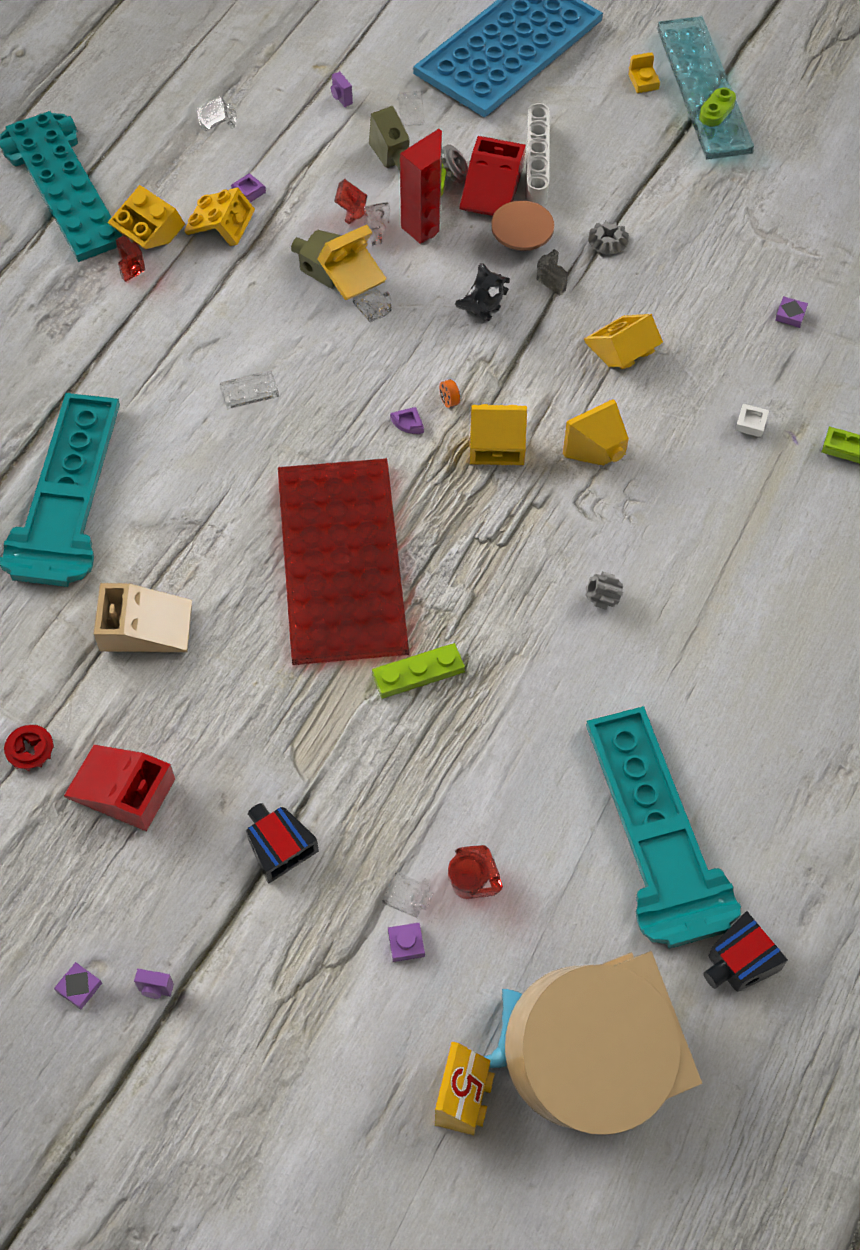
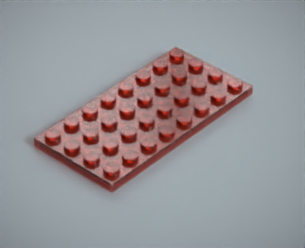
[278,458,409,665]

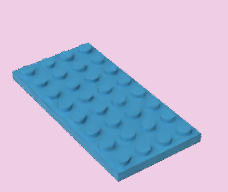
[413,0,603,118]

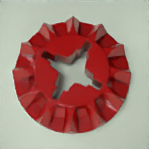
[4,725,54,771]

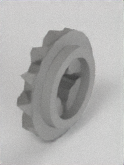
[442,144,468,184]
[588,220,629,254]

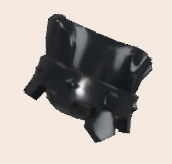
[455,263,510,322]

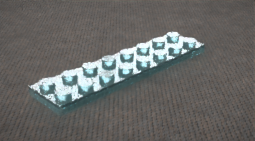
[657,16,754,160]

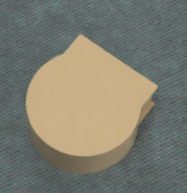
[505,951,703,1135]

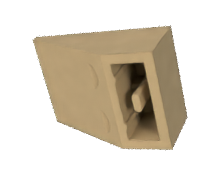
[94,583,192,652]

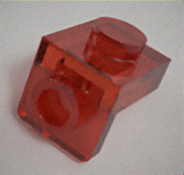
[334,179,368,224]
[116,235,145,282]

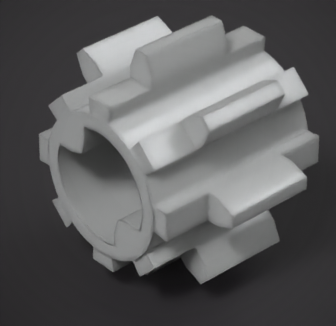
[585,571,623,610]

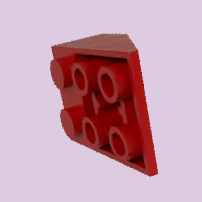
[459,136,526,216]
[64,745,175,832]

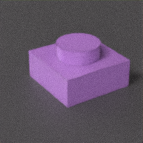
[331,71,353,107]
[388,922,425,962]
[134,968,174,999]

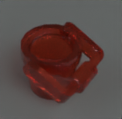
[448,845,503,899]

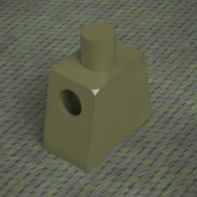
[369,106,410,170]
[291,230,342,289]

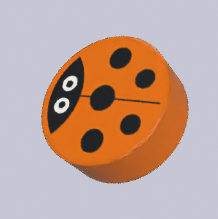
[439,379,460,408]

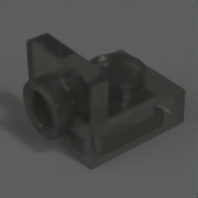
[536,249,568,296]

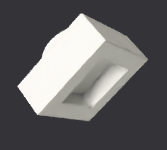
[735,404,769,437]

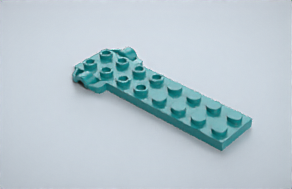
[0,111,125,262]
[0,393,120,587]
[586,706,742,949]

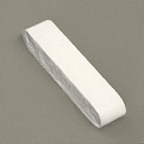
[526,103,550,206]

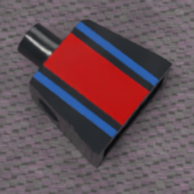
[246,803,319,883]
[703,911,788,992]

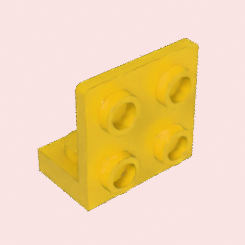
[184,187,255,246]
[317,224,386,300]

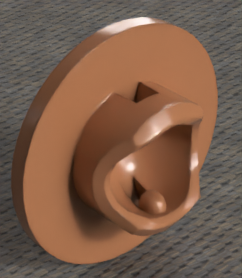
[491,201,554,251]

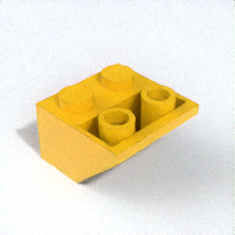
[108,185,185,249]
[470,404,527,465]

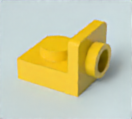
[628,52,660,93]

